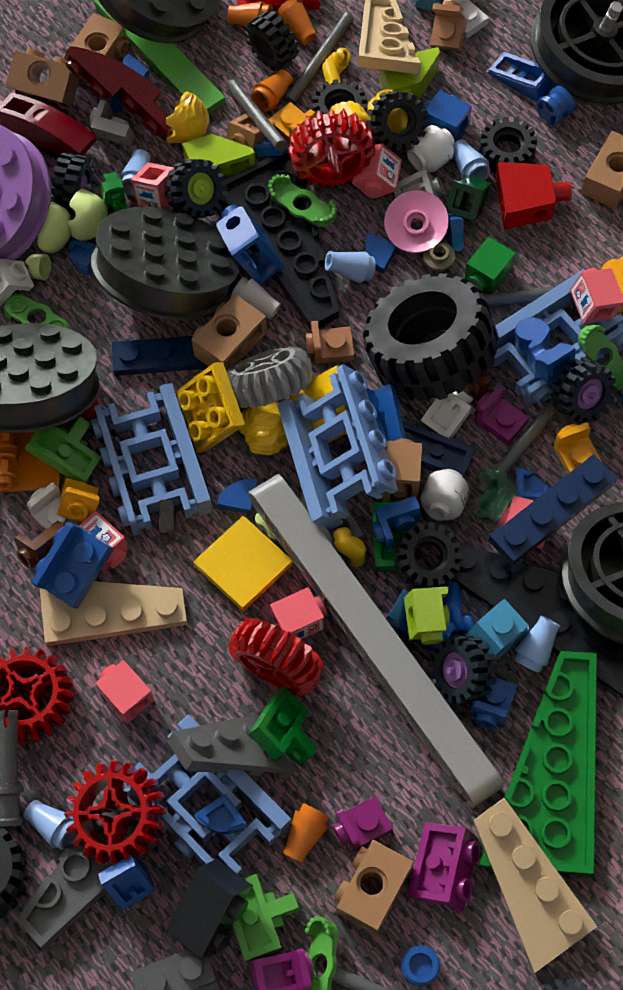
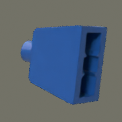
[216,205,285,284]

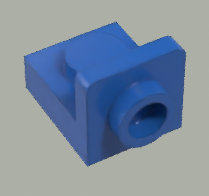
[371,496,420,552]
[469,676,517,729]
[98,854,156,910]

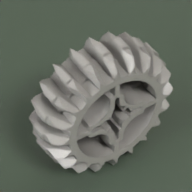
[226,346,313,408]

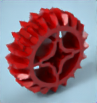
[288,108,375,190]
[228,618,324,696]
[0,646,74,745]
[64,760,168,865]

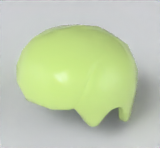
[67,188,108,241]
[38,201,72,254]

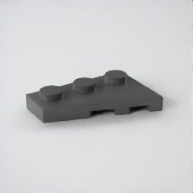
[167,714,296,779]

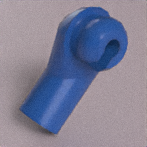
[443,581,473,634]

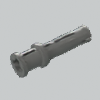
[0,710,24,827]

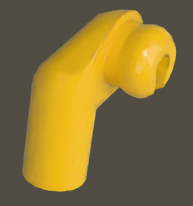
[322,48,351,86]
[333,527,366,567]

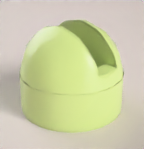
[24,254,51,280]

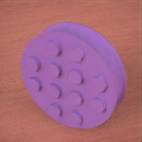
[0,125,51,260]

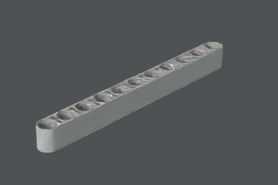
[248,474,504,808]

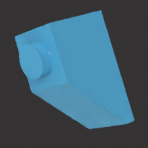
[465,599,529,666]

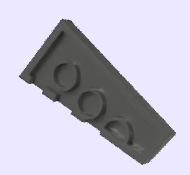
[17,794,159,951]

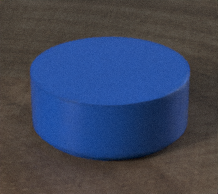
[401,945,440,987]

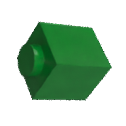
[465,237,516,294]

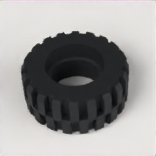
[363,273,498,402]

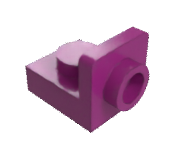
[476,386,529,445]
[332,796,393,852]

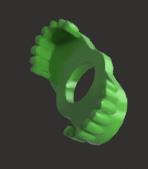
[268,174,337,227]
[4,294,71,329]
[578,325,623,391]
[305,916,338,990]

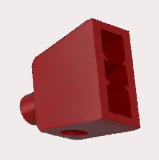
[495,162,572,230]

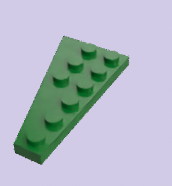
[478,651,597,876]

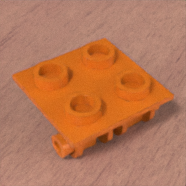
[0,428,61,492]

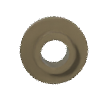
[423,242,455,272]

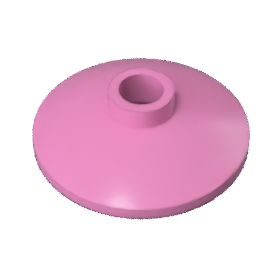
[384,190,449,253]

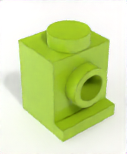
[404,587,450,645]

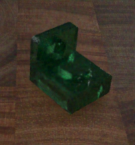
[475,468,518,524]

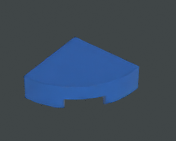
[254,133,287,157]
[445,212,464,251]
[365,232,397,274]
[68,237,97,276]
[516,467,549,501]
[217,479,258,514]
[194,793,247,834]

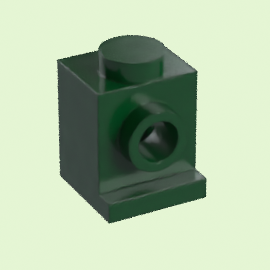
[445,175,491,221]

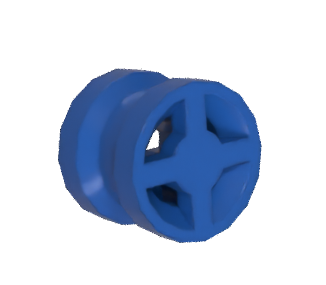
[536,86,575,126]

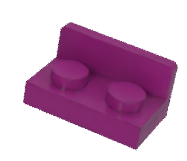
[407,822,480,912]

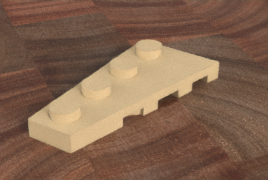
[357,0,421,74]
[40,581,188,646]
[473,798,597,973]

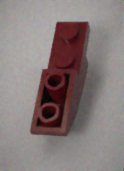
[64,46,173,138]
[0,93,97,156]

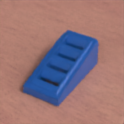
[487,52,555,102]

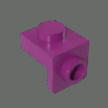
[249,948,314,990]

